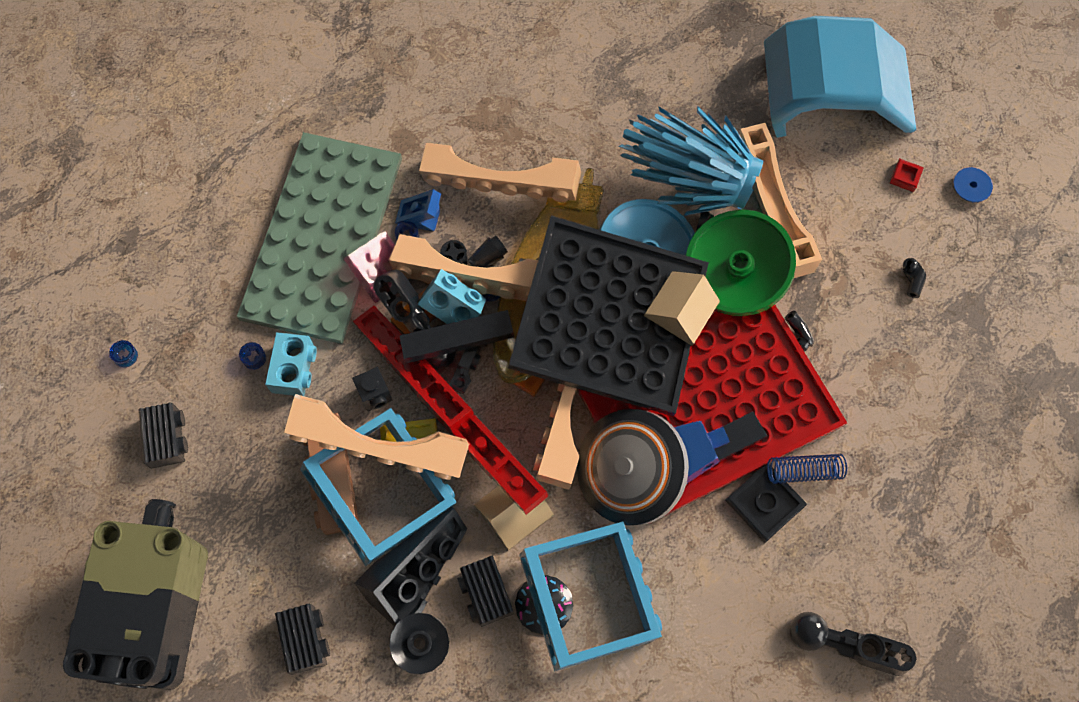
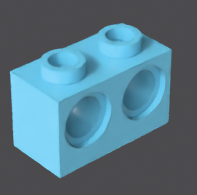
[418,269,486,324]
[265,332,317,396]

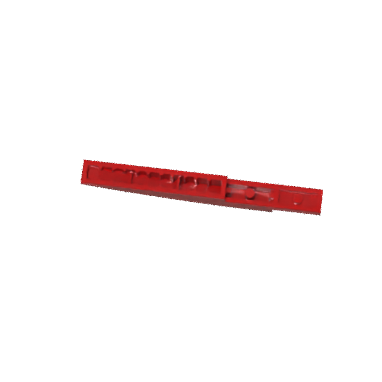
[353,305,548,515]

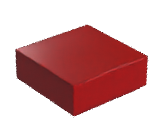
[889,158,924,193]

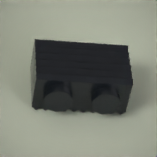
[138,402,188,469]
[457,555,514,627]
[275,603,330,675]

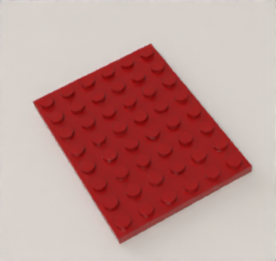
[577,305,847,524]

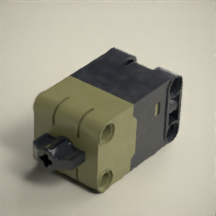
[63,499,208,690]

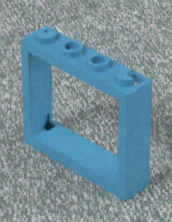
[300,408,456,567]
[519,522,662,672]

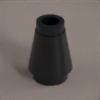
[467,235,508,268]

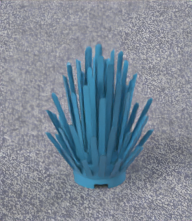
[618,106,763,216]

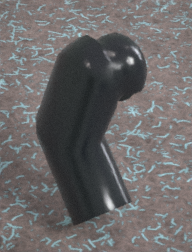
[902,258,927,298]
[785,311,814,352]

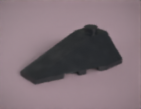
[354,507,468,626]

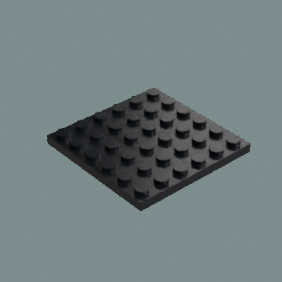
[508,216,709,416]

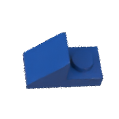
[395,189,441,231]

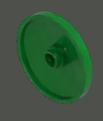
[686,210,796,316]

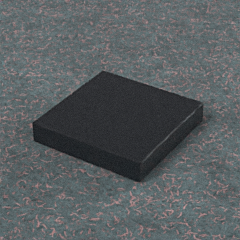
[725,464,807,543]

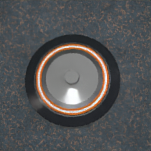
[577,409,689,526]

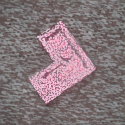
[344,231,395,303]

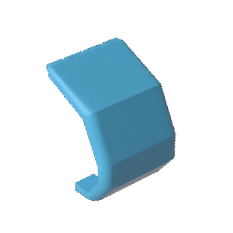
[764,16,916,138]

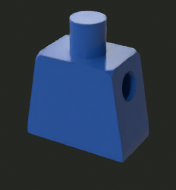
[674,421,730,483]

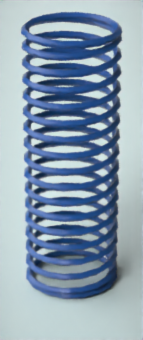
[767,454,848,484]

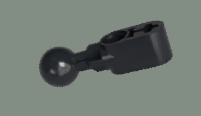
[373,270,456,369]
[790,612,917,676]

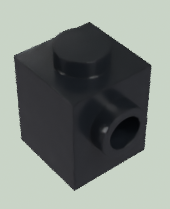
[352,366,393,412]

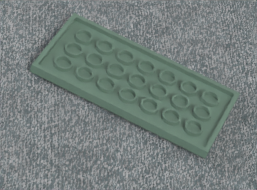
[237,132,402,344]

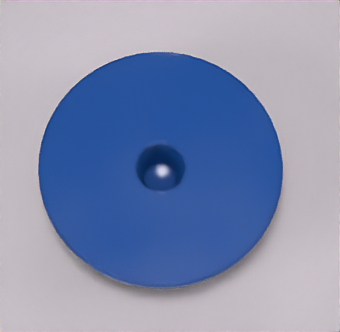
[953,167,993,202]

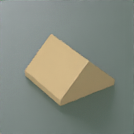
[644,271,719,345]
[474,486,554,551]

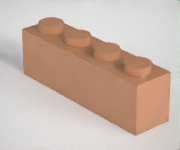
[303,413,360,535]

